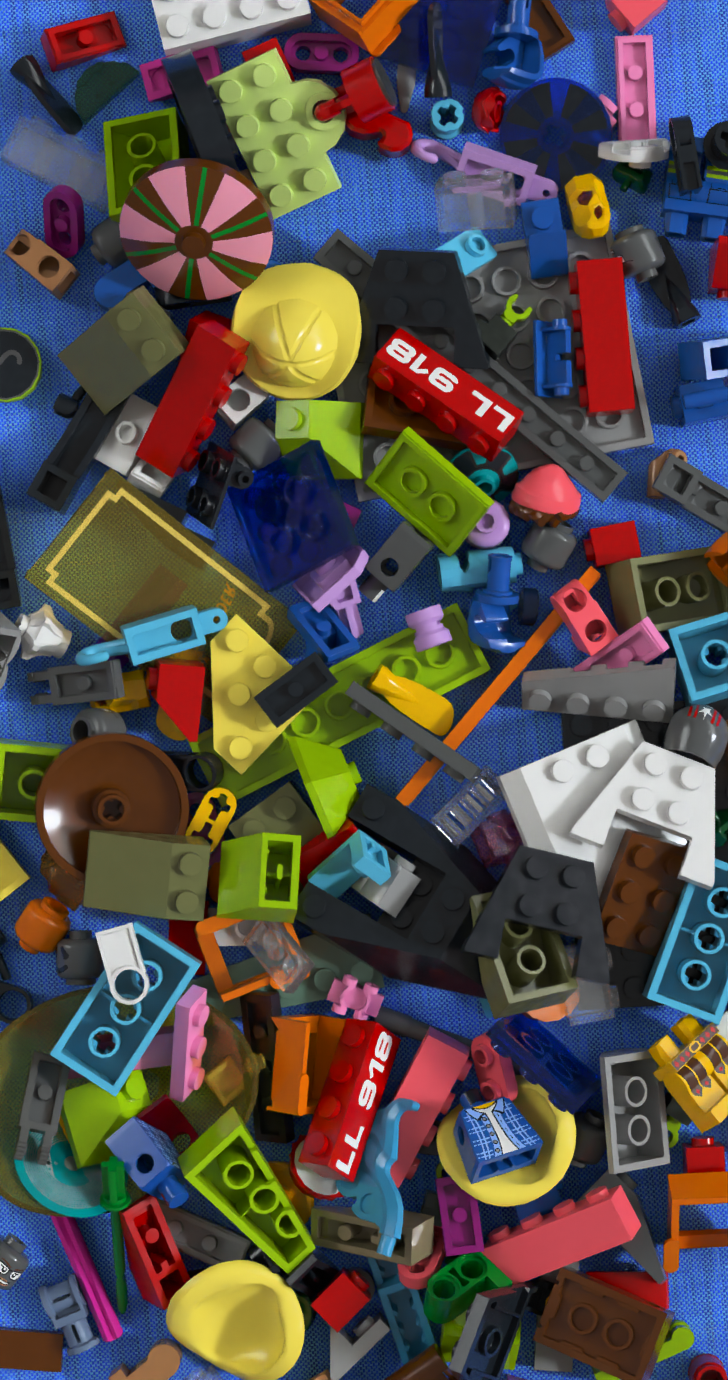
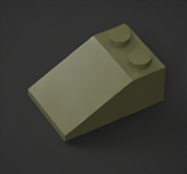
[57,285,189,415]
[605,546,728,636]
[228,781,324,897]
[82,830,211,921]
[469,892,579,1019]

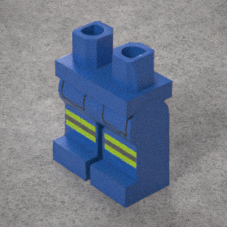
[660,137,728,243]

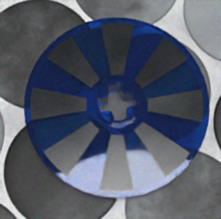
[500,78,613,193]

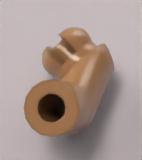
[647,448,688,499]

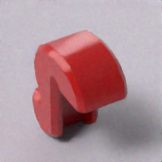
[345,111,413,158]

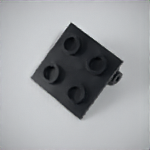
[186,441,254,530]

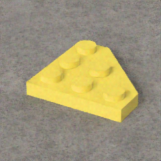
[210,614,305,775]

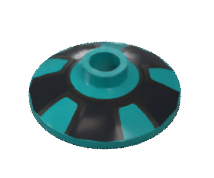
[450,448,519,502]

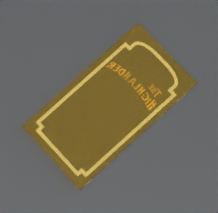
[24,468,297,723]

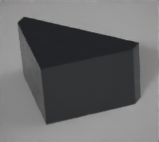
[280,1246,340,1298]

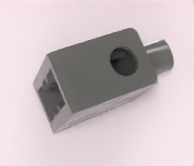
[358,520,436,603]

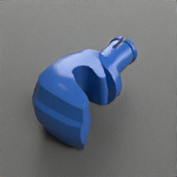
[482,0,544,90]
[468,553,525,654]

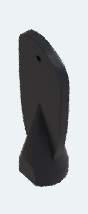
[424,2,452,98]
[10,55,83,135]
[648,236,701,329]

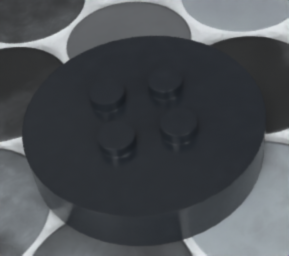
[161,49,239,172]

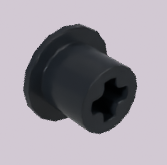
[703,121,728,170]

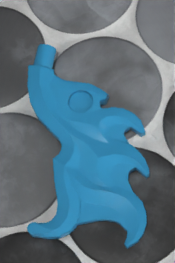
[336,1098,420,1257]

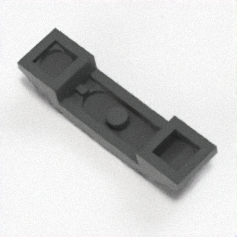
[651,454,728,533]

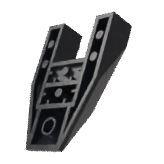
[294,784,497,999]

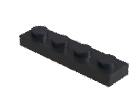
[240,990,295,1144]

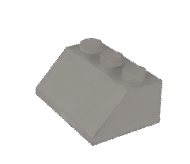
[599,1048,670,1174]

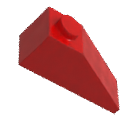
[119,1194,190,1310]

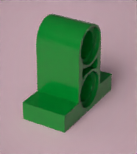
[423,1252,512,1324]

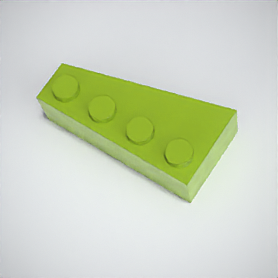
[177,1106,316,1274]

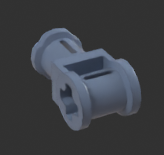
[38,1273,100,1356]

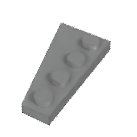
[521,658,676,723]

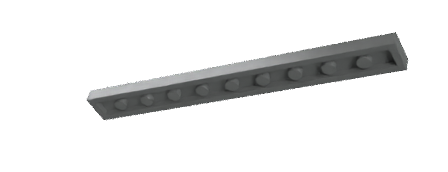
[313,229,628,503]

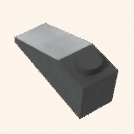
[577,1170,667,1285]

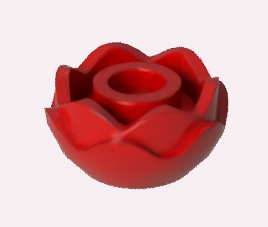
[472,87,507,134]

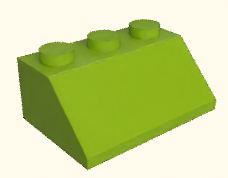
[103,107,190,223]

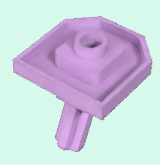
[291,540,370,639]

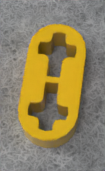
[185,787,237,853]

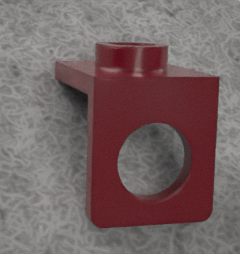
[136,1094,200,1155]

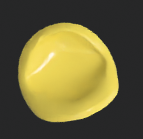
[231,262,362,400]
[436,1075,576,1207]
[166,1260,305,1380]

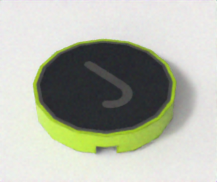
[0,327,42,403]

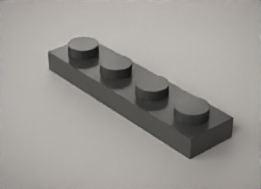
[345,681,482,783]

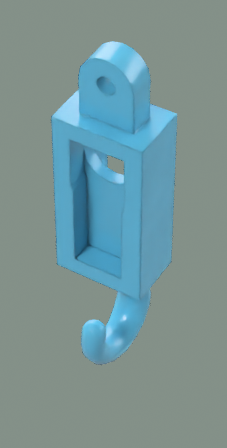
[75,604,228,666]

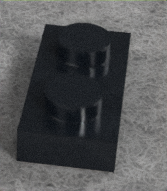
[254,652,338,728]

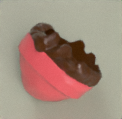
[508,464,581,528]

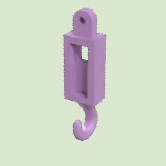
[410,138,559,206]

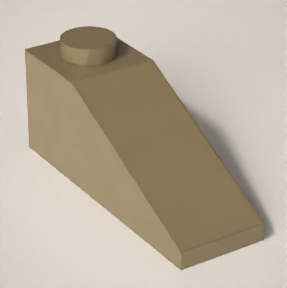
[311,1206,434,1266]

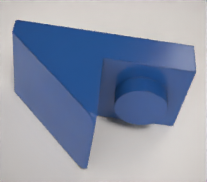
[520,198,569,280]
[287,600,360,663]

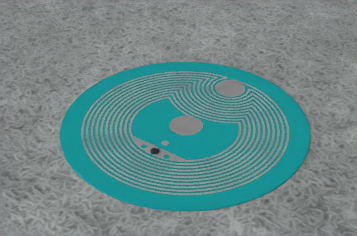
[14,1123,128,1218]

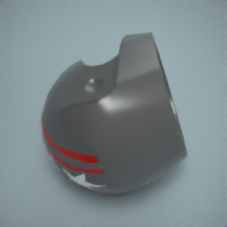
[663,704,728,769]

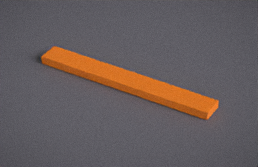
[395,566,601,806]

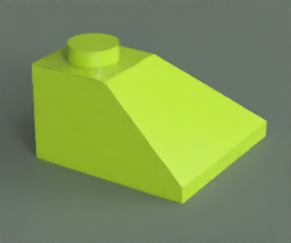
[275,400,364,481]
[287,736,362,839]
[61,1069,152,1169]

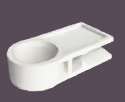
[95,922,150,1005]

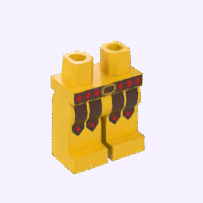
[648,1014,728,1133]

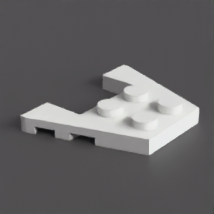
[569,741,715,890]

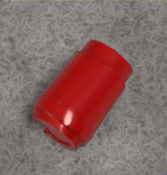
[688,1353,727,1380]

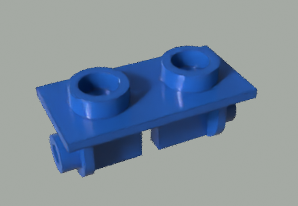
[533,318,573,399]

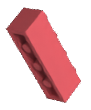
[389,1026,473,1188]
[481,1185,642,1285]

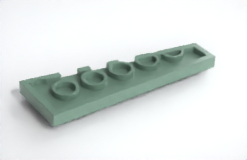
[161,913,385,1027]

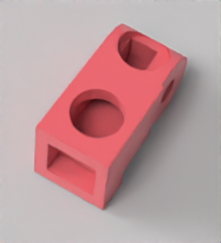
[550,579,619,656]

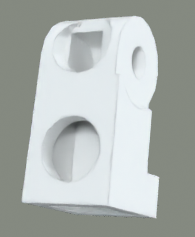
[216,374,272,432]

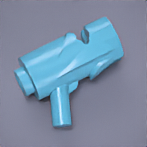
[436,546,523,611]

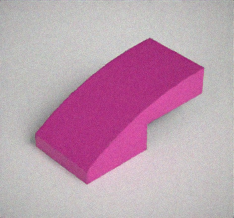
[139,46,223,103]

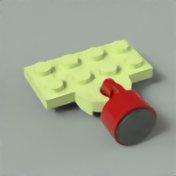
[206,47,397,220]

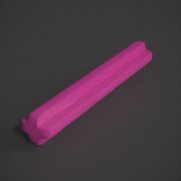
[47,1208,123,1342]

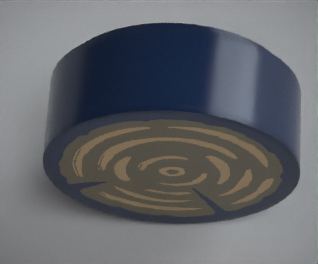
[518,587,539,626]

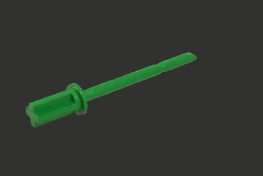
[99,1156,131,1314]

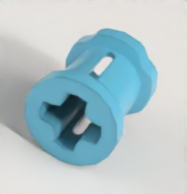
[430,99,464,140]

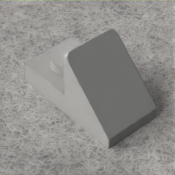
[330,1312,390,1380]

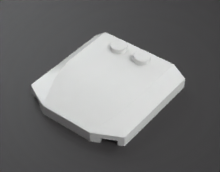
[496,719,687,898]

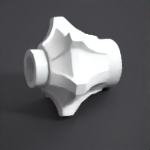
[14,603,72,660]

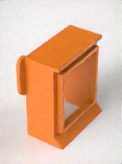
[309,0,419,57]
[193,914,310,1003]
[267,1013,346,1116]
[663,1171,728,1273]

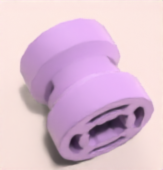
[405,604,453,652]

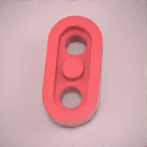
[471,1031,518,1102]
[397,1225,445,1290]

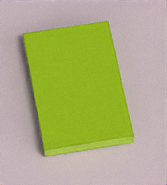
[364,426,495,557]

